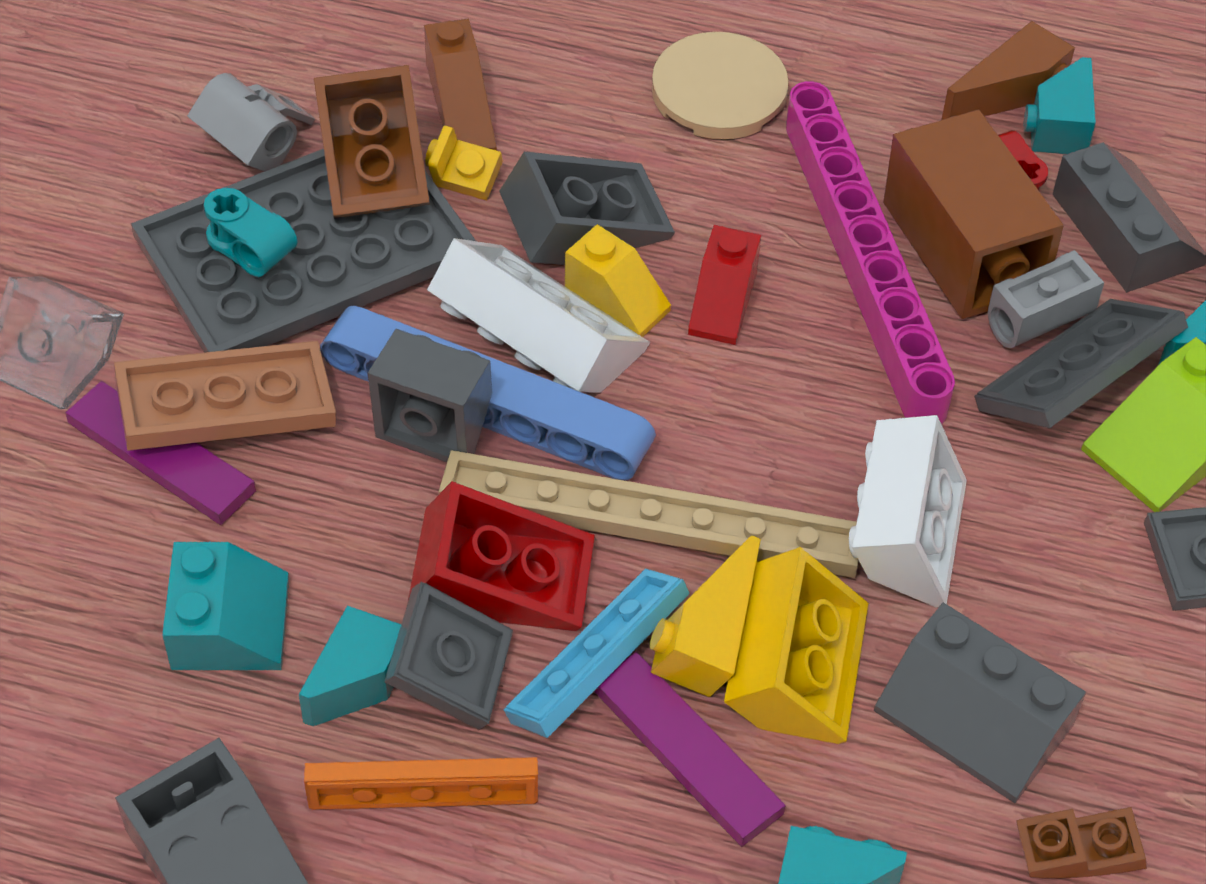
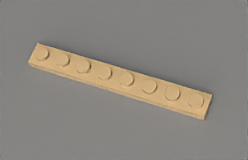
[439,450,858,578]

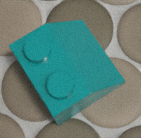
[162,542,289,670]

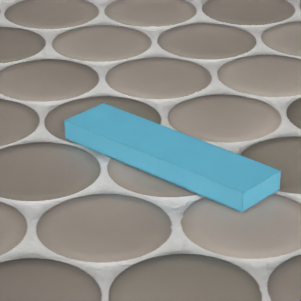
[504,569,690,738]

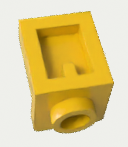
[425,125,503,201]

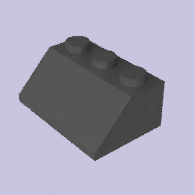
[1052,142,1206,293]
[874,602,1086,803]

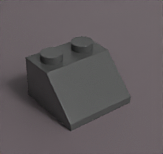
[368,329,492,462]

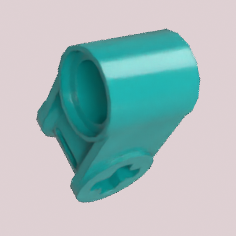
[204,188,298,277]

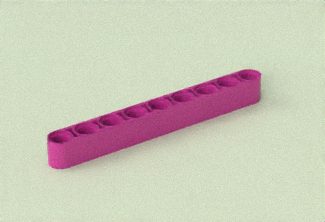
[786,81,955,425]

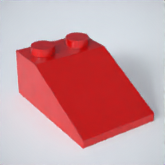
[408,481,595,631]

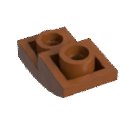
[1016,807,1147,878]

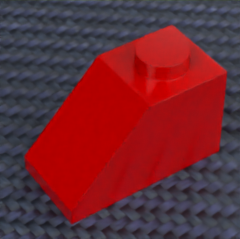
[688,225,761,345]

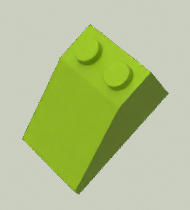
[1081,337,1206,512]

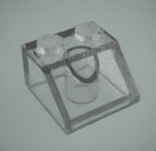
[0,276,124,410]

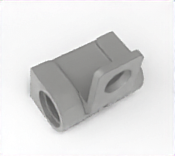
[187,73,315,171]
[988,250,1104,348]

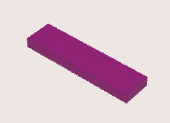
[65,380,256,525]
[594,652,786,847]

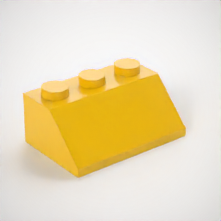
[724,547,869,744]

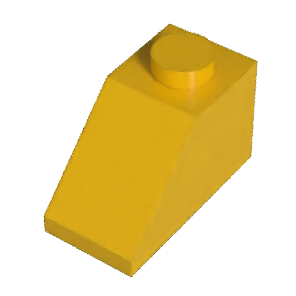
[565,224,671,337]

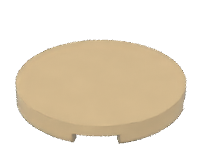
[652,32,788,139]

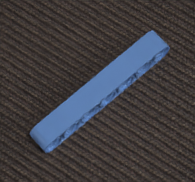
[320,306,656,480]

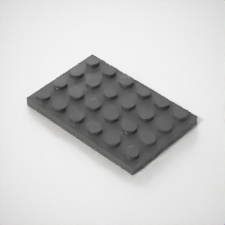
[131,149,476,353]

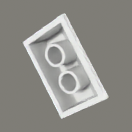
[849,415,967,608]

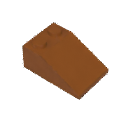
[314,65,430,218]

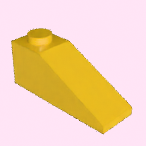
[650,535,761,697]

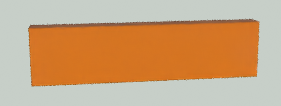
[304,757,538,810]

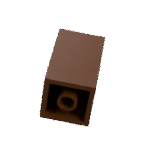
[883,110,1064,319]

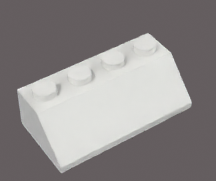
[427,238,650,393]

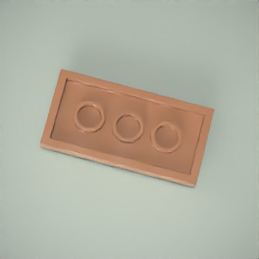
[114,341,336,451]

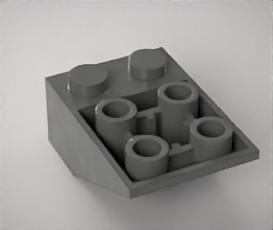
[115,738,308,884]

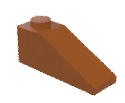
[424,18,497,151]
[941,21,1075,120]

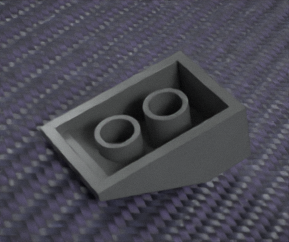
[499,151,675,265]

